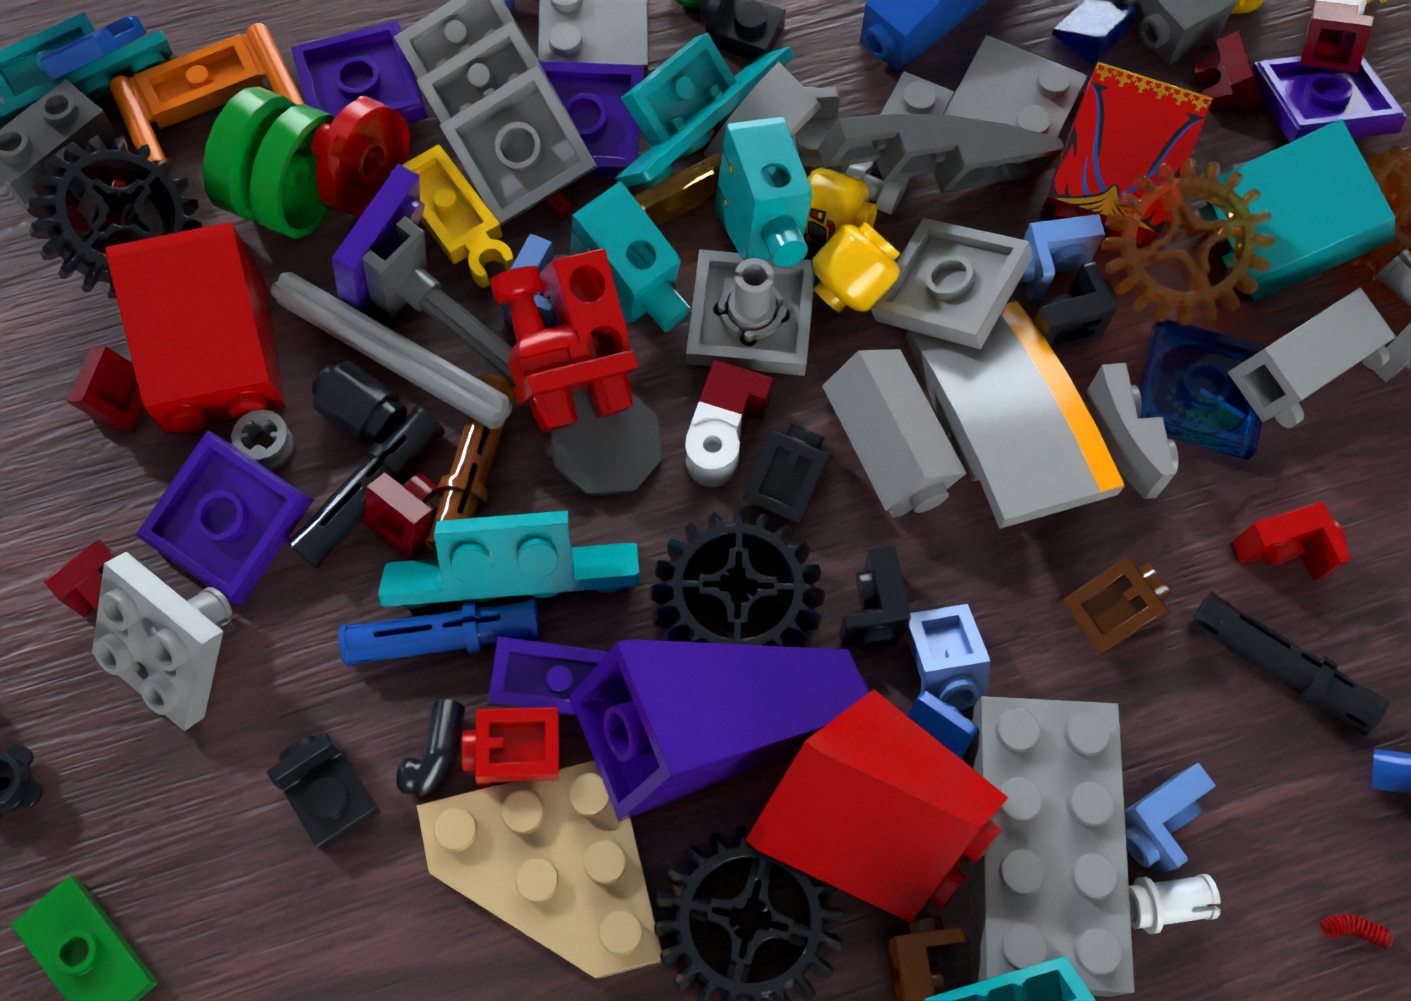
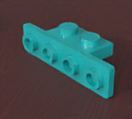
[0,12,173,129]
[615,33,795,189]
[378,510,640,609]

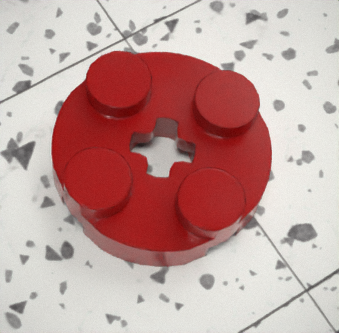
[311,96,410,218]

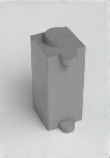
[1227,287,1396,428]
[822,349,967,518]

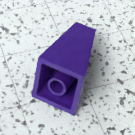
[570,639,869,821]

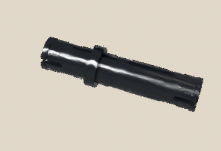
[286,405,445,569]
[1188,591,1389,736]

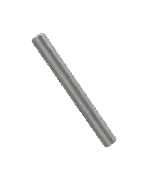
[270,272,513,429]

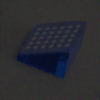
[1052,0,1136,65]

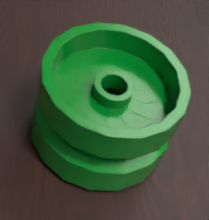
[202,86,335,239]

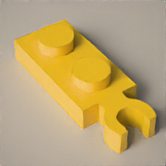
[390,144,514,289]

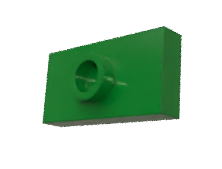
[10,875,158,1001]

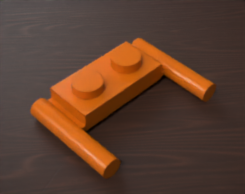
[109,23,305,165]

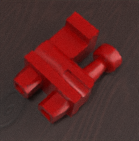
[489,248,638,433]

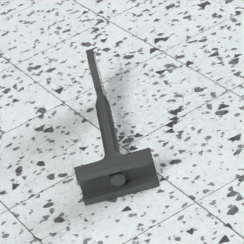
[362,216,662,497]

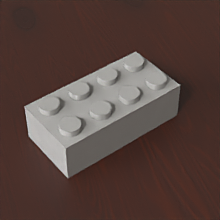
[967,696,1135,997]

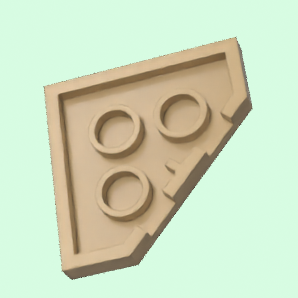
[417,760,662,979]

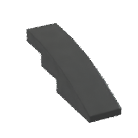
[818,113,1065,193]

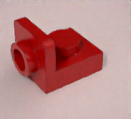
[1230,501,1351,580]
[462,707,559,790]

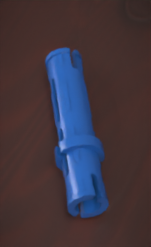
[339,598,541,667]

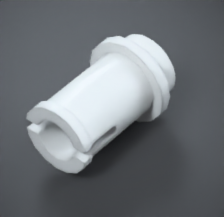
[1129,874,1221,934]

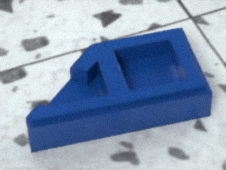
[40,13,147,81]

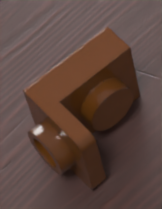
[1062,556,1172,654]
[884,917,967,1001]

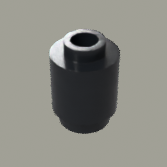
[312,360,407,445]

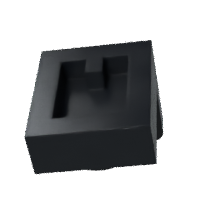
[700,0,786,60]
[1034,261,1117,352]
[742,423,833,524]
[839,544,911,651]
[266,734,381,851]

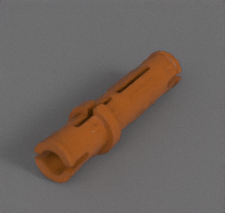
[425,374,516,552]

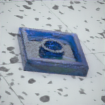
[1138,316,1268,460]

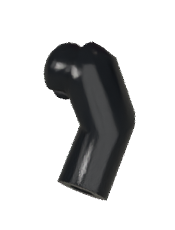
[396,699,465,799]

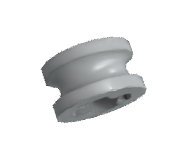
[231,409,295,471]

